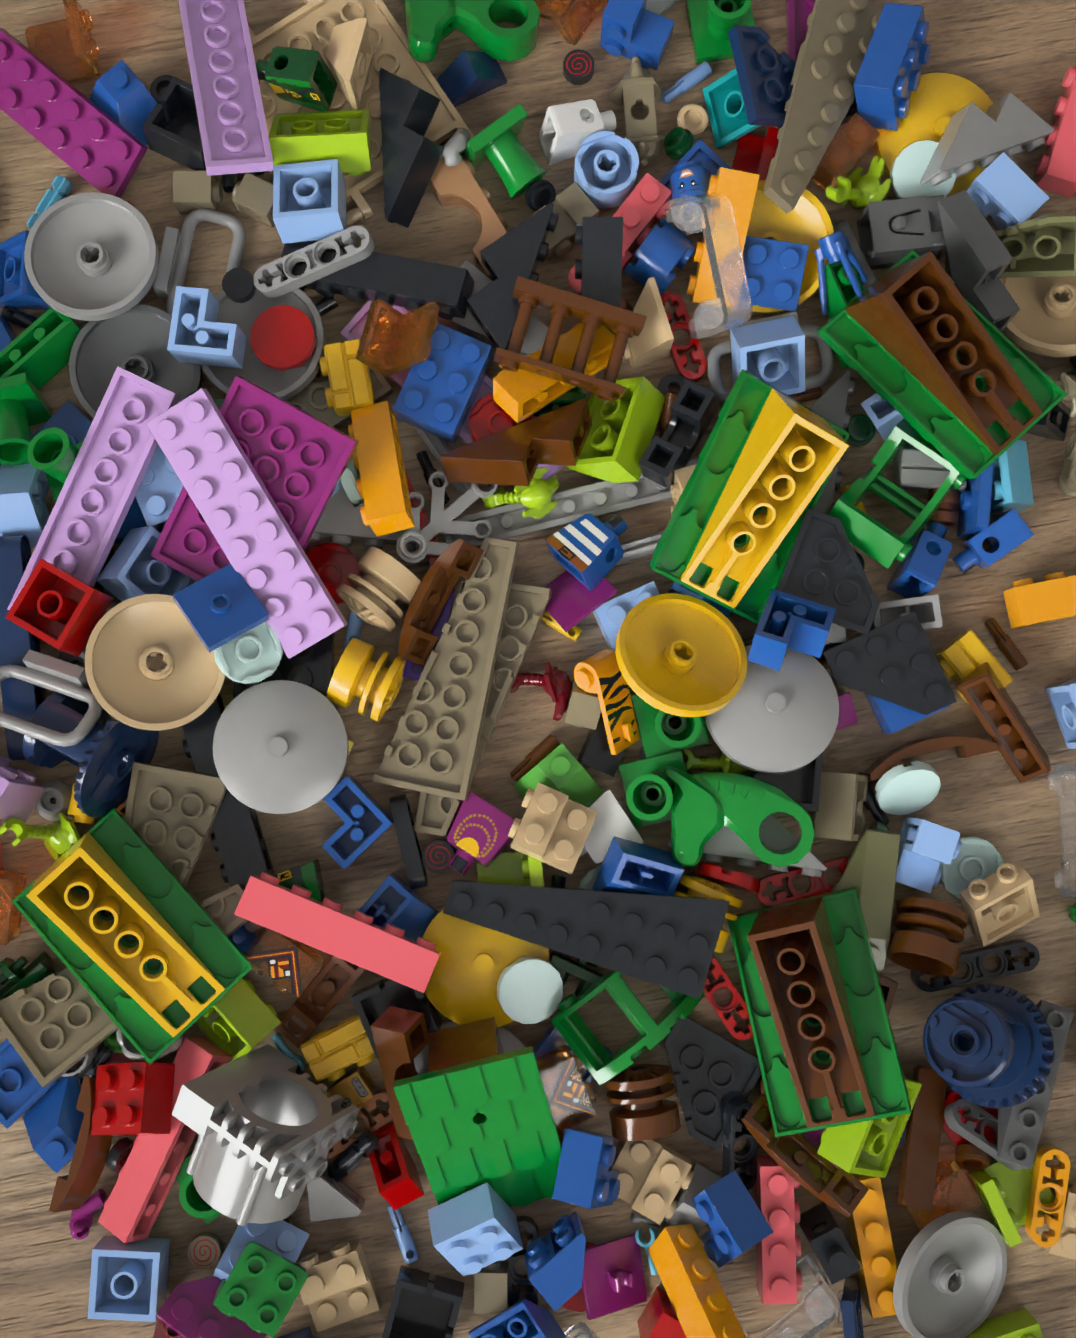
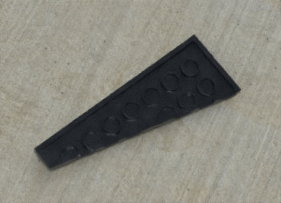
[443,880,729,999]

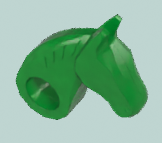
[401,0,540,63]
[664,765,815,867]

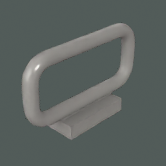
[153,208,246,315]
[707,311,834,403]
[0,650,103,747]

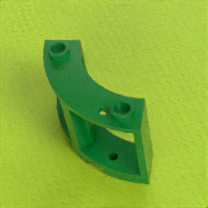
[829,418,967,569]
[551,969,705,1085]

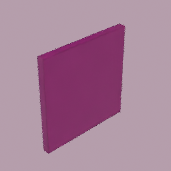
[544,570,617,632]
[582,1233,647,1320]

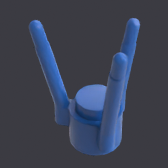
[814,230,868,316]

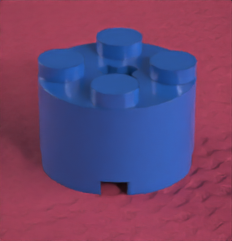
[623,218,696,296]

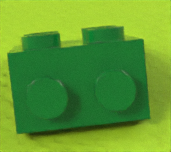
[213,1241,307,1338]

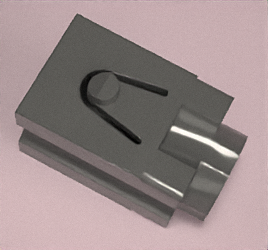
[857,195,947,270]

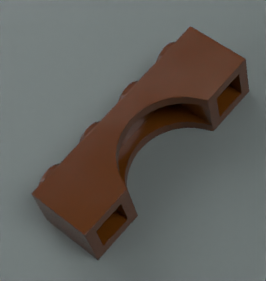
[370,1006,430,1140]

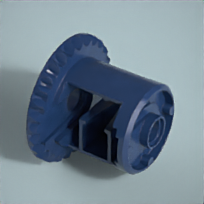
[22,692,159,818]
[923,984,1054,1108]

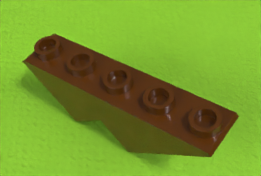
[440,399,592,486]

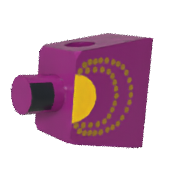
[447,791,515,876]

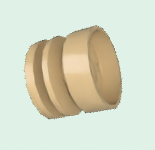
[336,547,421,632]

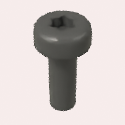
[631,1210,661,1227]

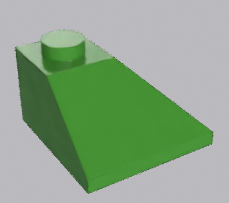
[513,743,603,807]

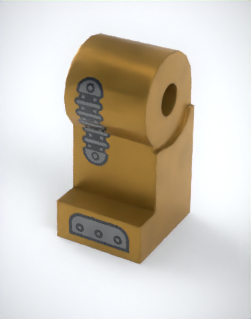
[325,1066,378,1109]

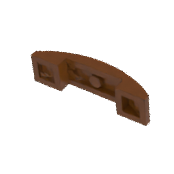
[398,538,484,666]
[863,736,999,780]
[275,956,365,1049]
[49,1075,113,1213]
[741,1094,869,1217]

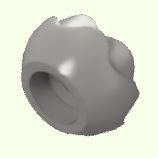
[35,780,72,821]

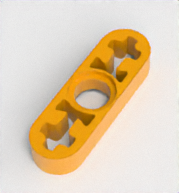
[1025,1145,1070,1247]

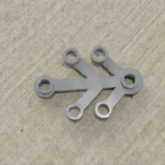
[396,472,498,564]

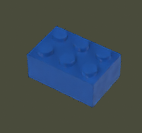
[854,3,931,131]
[392,321,493,444]

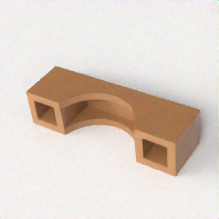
[428,155,508,281]

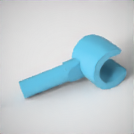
[271,1033,305,1072]
[635,1227,658,1275]

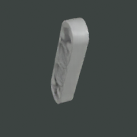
[253,225,375,299]

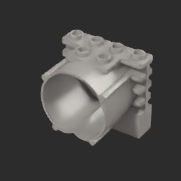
[172,1044,359,1226]

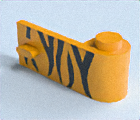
[573,648,640,755]

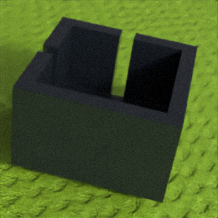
[143,76,206,171]
[749,752,823,811]
[351,978,442,1060]
[382,1265,465,1338]

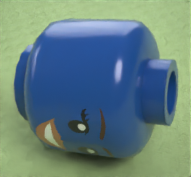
[670,161,712,214]

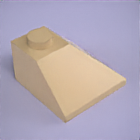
[323,17,375,110]
[623,277,674,368]

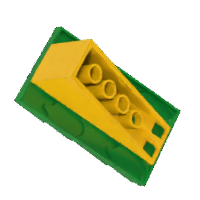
[649,369,850,624]
[12,807,253,1064]

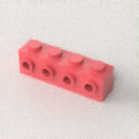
[568,173,672,293]
[754,1155,802,1304]

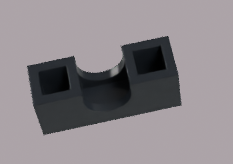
[639,379,719,489]

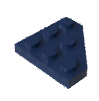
[728,25,796,127]

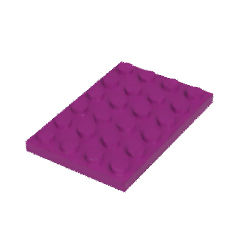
[150,375,359,581]

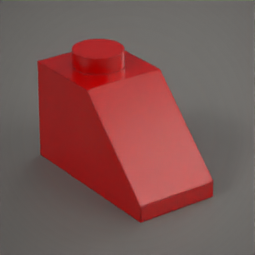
[368,1122,425,1210]

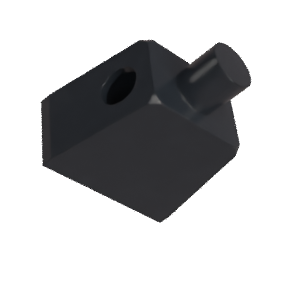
[799,1202,861,1284]

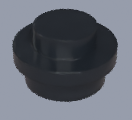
[525,179,556,212]

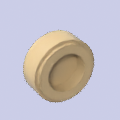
[676,104,709,139]

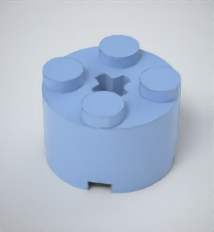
[574,131,639,209]

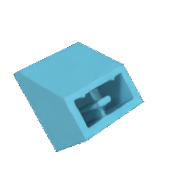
[990,440,1034,514]

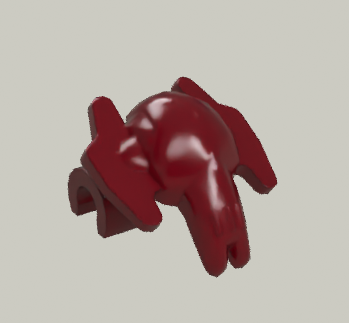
[510,662,572,721]

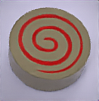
[187,1232,223,1270]

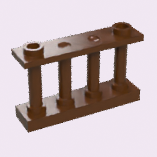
[494,276,647,402]

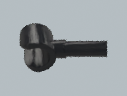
[222,171,265,193]

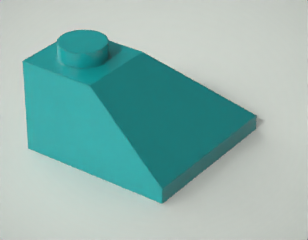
[702,68,761,149]

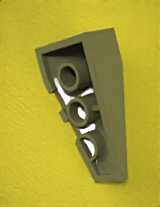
[945,213,1076,278]
[831,828,900,971]

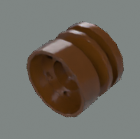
[887,897,968,976]
[605,1064,681,1141]

